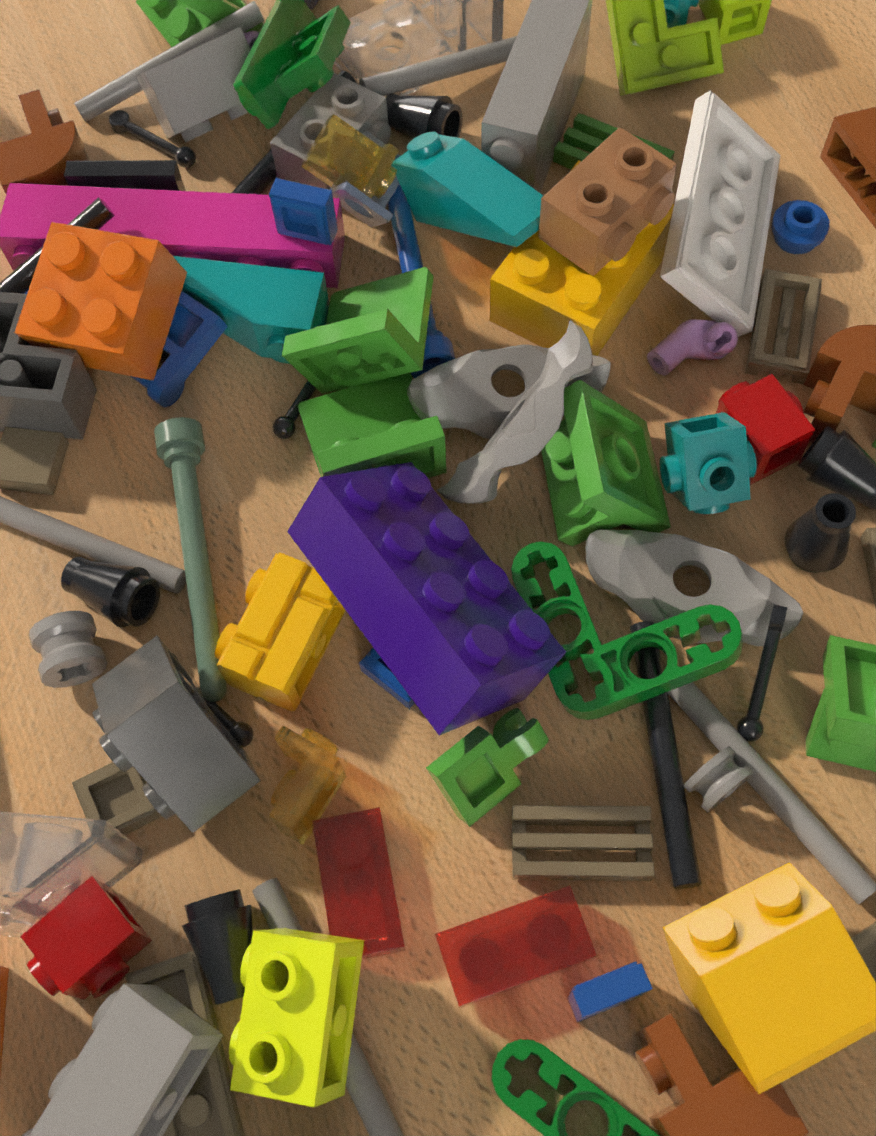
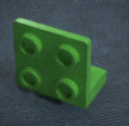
[282,267,434,394]
[298,373,447,478]

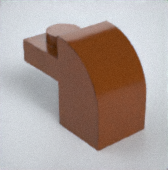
[0,89,89,194]
[803,325,876,443]
[635,1013,809,1136]

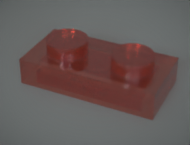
[312,807,406,960]
[435,885,597,1009]

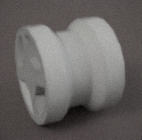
[29,611,107,688]

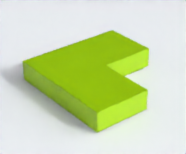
[606,0,724,96]

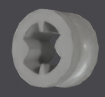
[684,746,754,813]

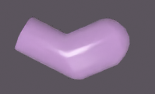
[647,319,738,375]

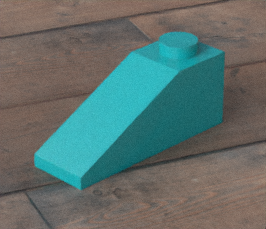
[391,132,544,247]
[173,256,329,364]

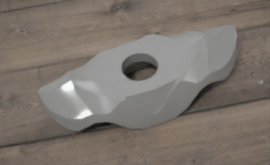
[437,320,593,504]
[407,344,611,439]
[585,530,804,646]

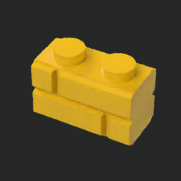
[215,552,346,712]

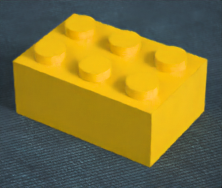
[489,160,674,356]

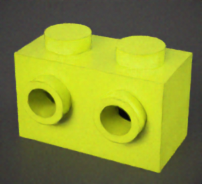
[229,928,364,1107]

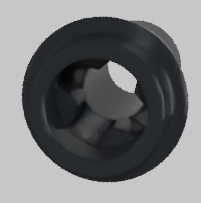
[386,93,463,139]
[797,426,876,511]
[785,493,856,573]
[61,557,160,627]
[182,889,253,1005]

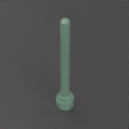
[154,417,227,702]

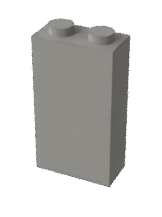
[481,0,593,193]

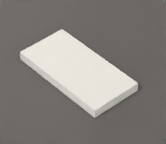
[660,90,780,337]

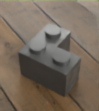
[0,292,97,440]
[92,636,261,833]

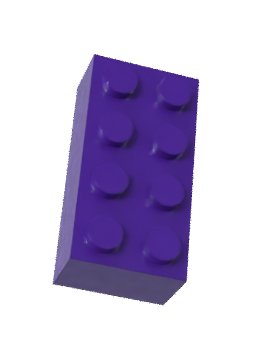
[287,462,566,736]

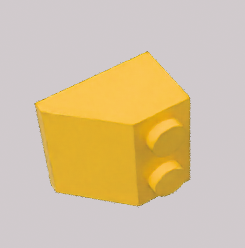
[663,862,876,1094]

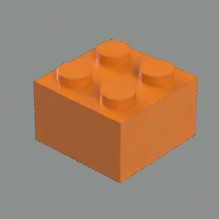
[14,222,187,381]

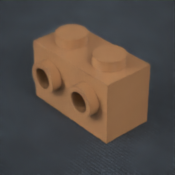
[539,127,677,276]

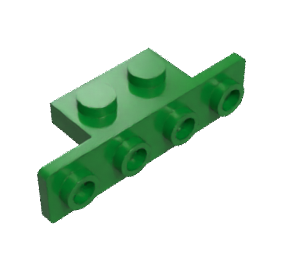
[233,0,351,129]

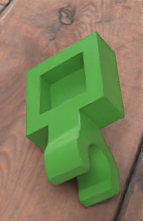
[426,707,549,827]

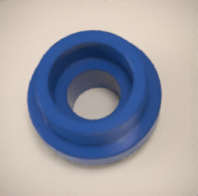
[771,200,830,254]

